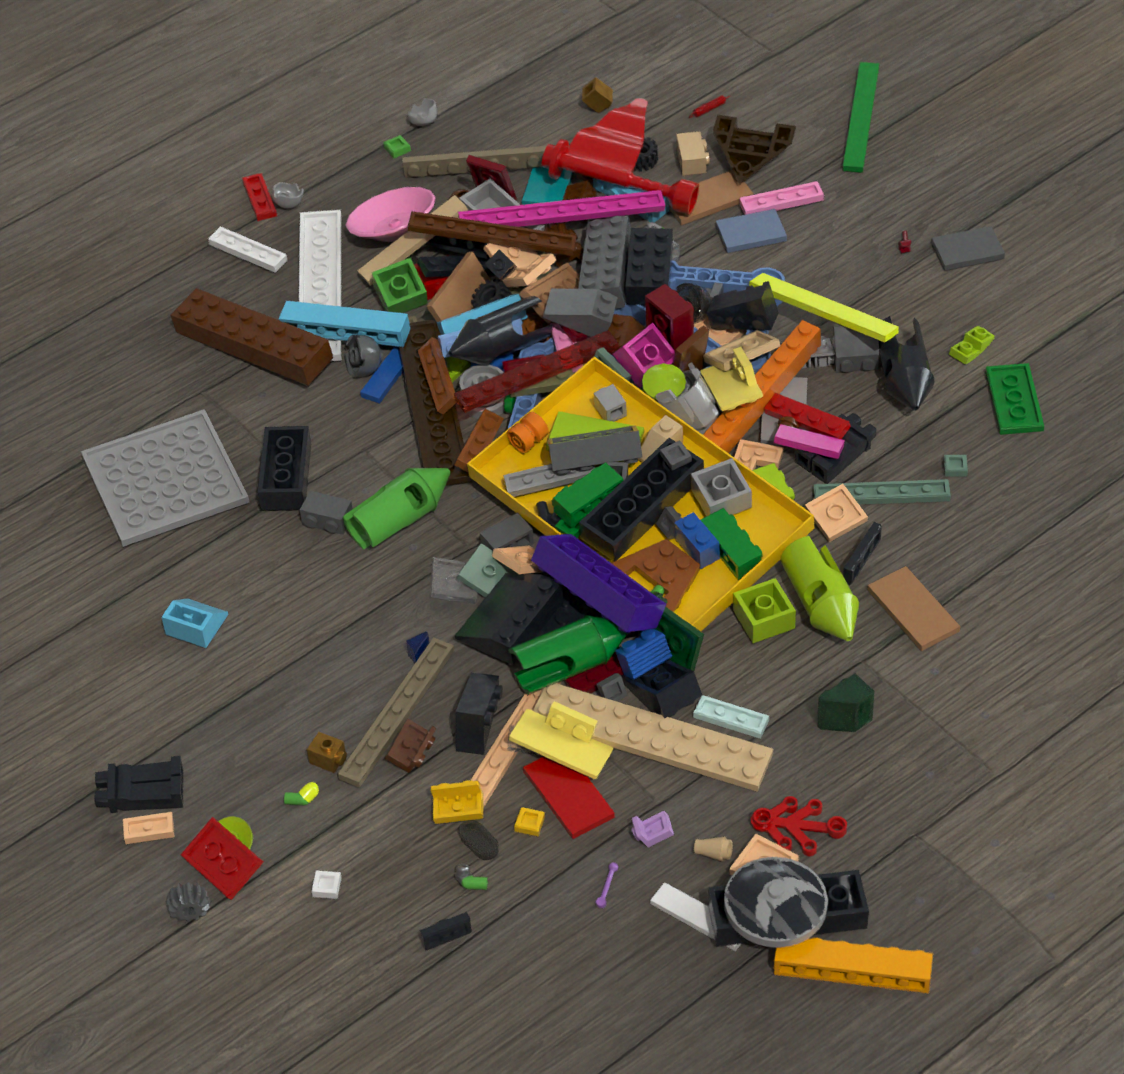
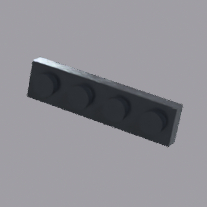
[417,256,495,277]

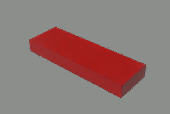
[242,173,277,221]

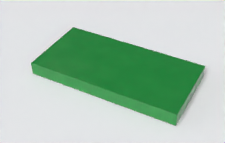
[985,363,1044,435]

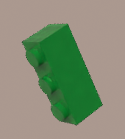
[553,462,623,528]
[701,508,763,580]

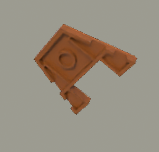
[611,539,700,612]

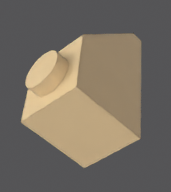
[638,415,683,462]

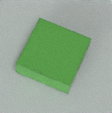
[383,135,411,158]

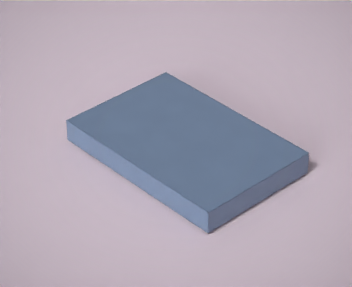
[716,209,787,253]

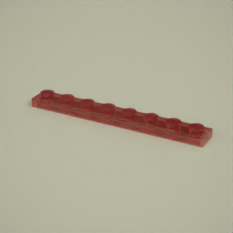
[454,330,619,413]

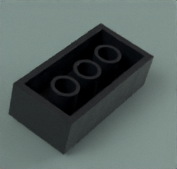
[626,228,673,305]
[258,426,311,510]

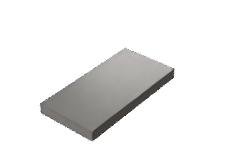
[761,377,807,446]

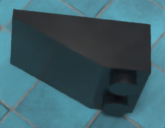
[621,660,703,718]

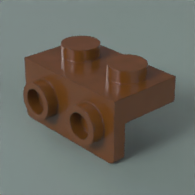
[385,719,436,773]

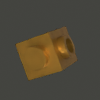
[582,77,613,113]
[307,732,347,773]

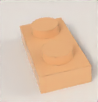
[123,812,175,844]

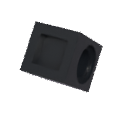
[485,249,517,282]

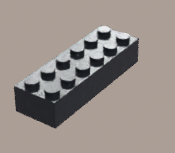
[579,438,704,562]
[708,870,869,947]

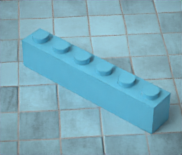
[279,301,410,347]

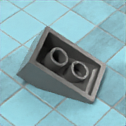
[543,288,618,341]

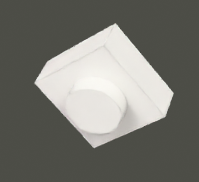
[312,871,341,899]

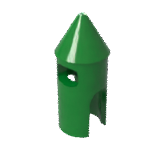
[509,615,628,695]

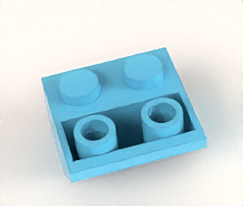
[162,599,228,648]

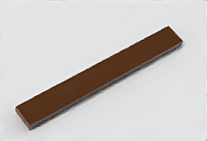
[408,211,576,256]

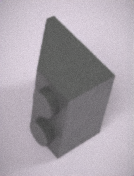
[832,324,879,373]

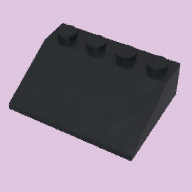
[455,573,564,665]

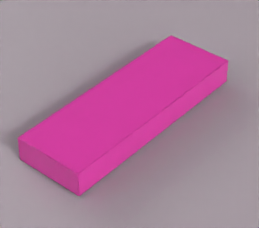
[774,424,845,459]

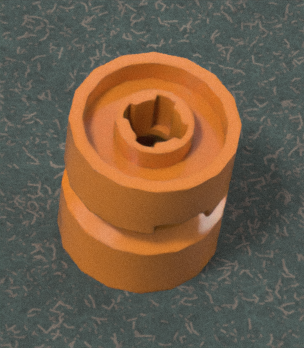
[507,412,549,453]

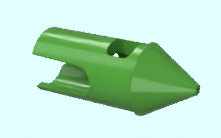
[343,468,450,549]

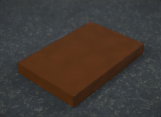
[673,326,709,372]

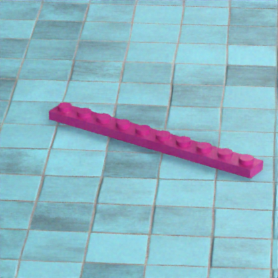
[458,190,665,227]

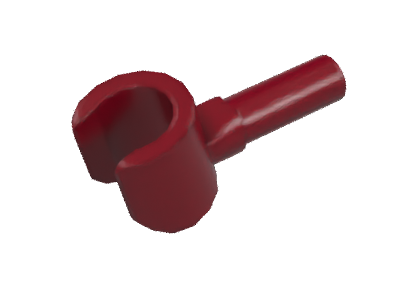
[898,231,911,253]

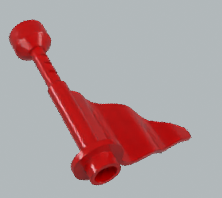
[542,98,699,215]

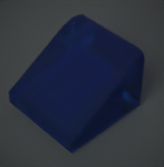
[406,631,429,664]

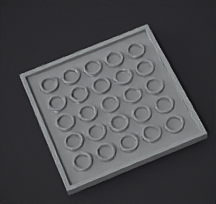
[81,409,249,547]

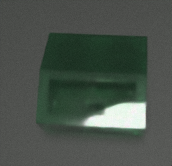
[817,673,875,732]

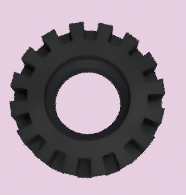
[633,136,658,172]
[471,278,512,308]

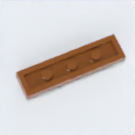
[418,337,458,414]
[454,408,504,473]

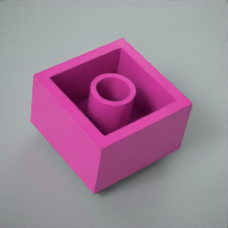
[613,323,675,388]

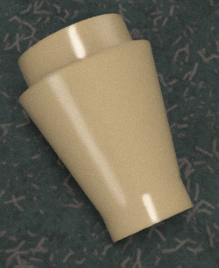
[694,837,733,862]

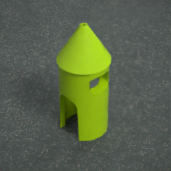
[781,536,859,641]

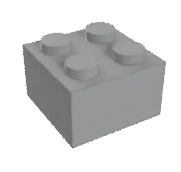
[691,458,752,516]

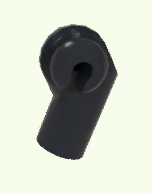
[536,501,561,528]

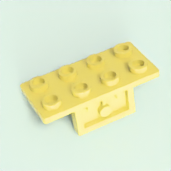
[700,347,763,411]
[509,701,613,779]

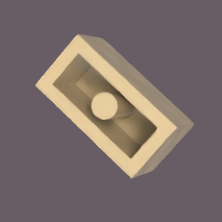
[676,131,710,176]

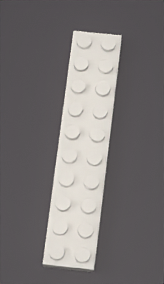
[299,210,342,361]

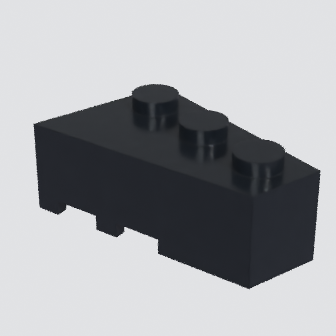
[706,281,779,330]
[456,672,503,755]

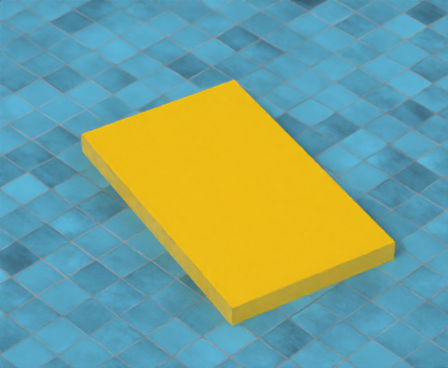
[467,357,814,631]

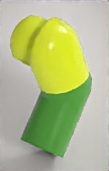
[284,782,319,805]

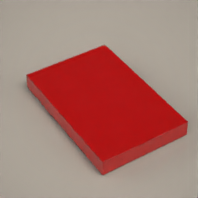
[181,817,264,900]

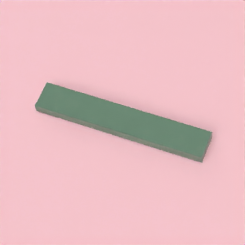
[813,479,951,505]

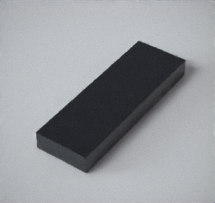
[843,522,882,585]

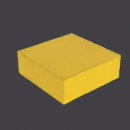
[514,807,545,836]

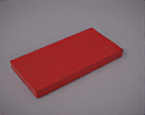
[523,756,615,839]

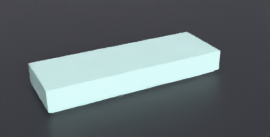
[693,695,769,739]

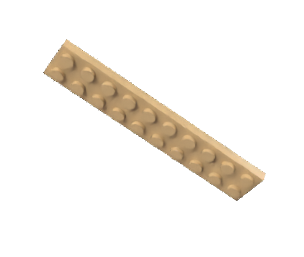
[533,684,773,792]

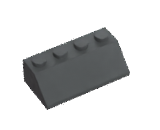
[547,425,642,474]

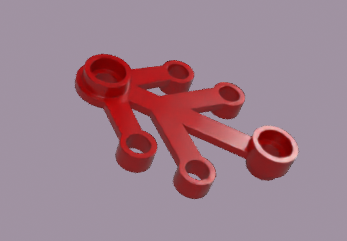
[751,796,847,857]

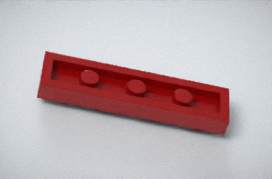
[764,393,851,439]

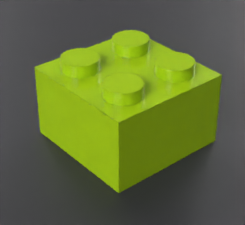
[733,578,796,643]

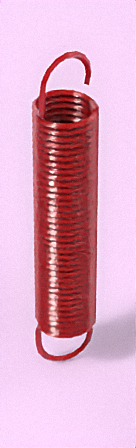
[689,95,730,118]

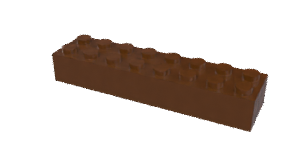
[171,288,334,385]

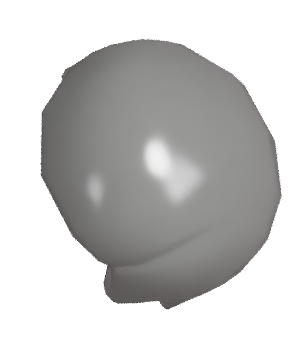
[407,99,437,126]
[272,182,304,209]

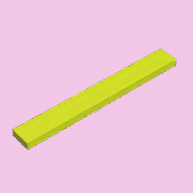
[749,273,899,342]

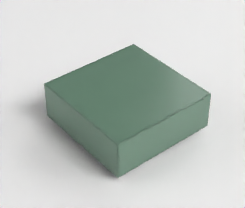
[944,455,968,477]

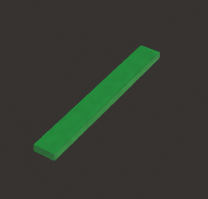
[843,62,879,173]

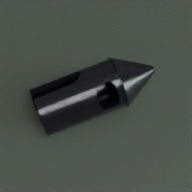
[449,296,552,365]
[878,316,935,410]

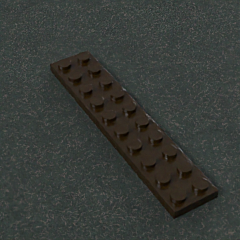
[398,320,471,485]

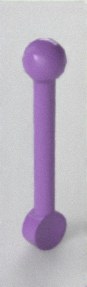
[596,862,618,908]

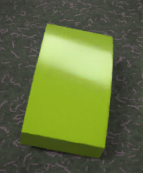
[949,326,995,365]

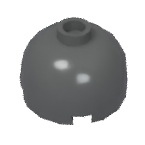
[345,335,383,378]

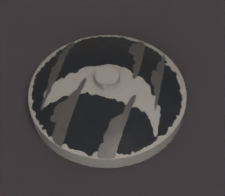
[724,857,827,947]

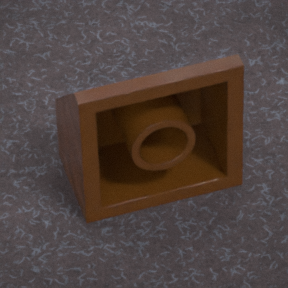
[602,314,645,356]

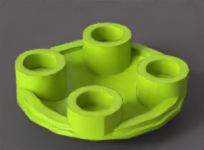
[642,364,686,400]

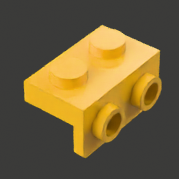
[431,780,483,824]

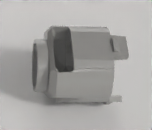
[653,362,719,435]

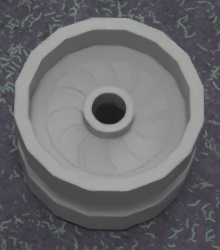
[459,365,508,419]

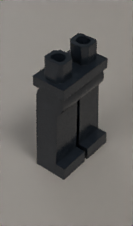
[795,412,876,484]
[94,756,183,813]

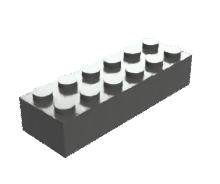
[578,216,631,309]

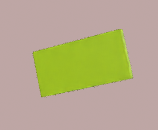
[546,411,644,467]

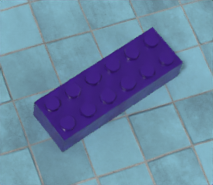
[531,534,666,633]

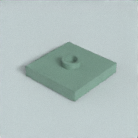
[457,543,517,598]

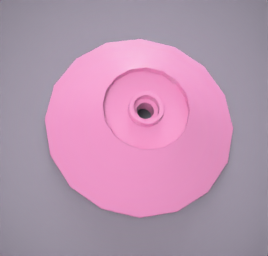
[346,187,436,242]

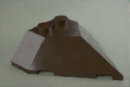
[713,115,796,185]

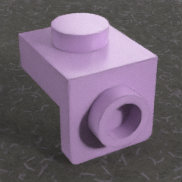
[632,811,674,847]

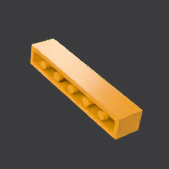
[774,938,933,994]

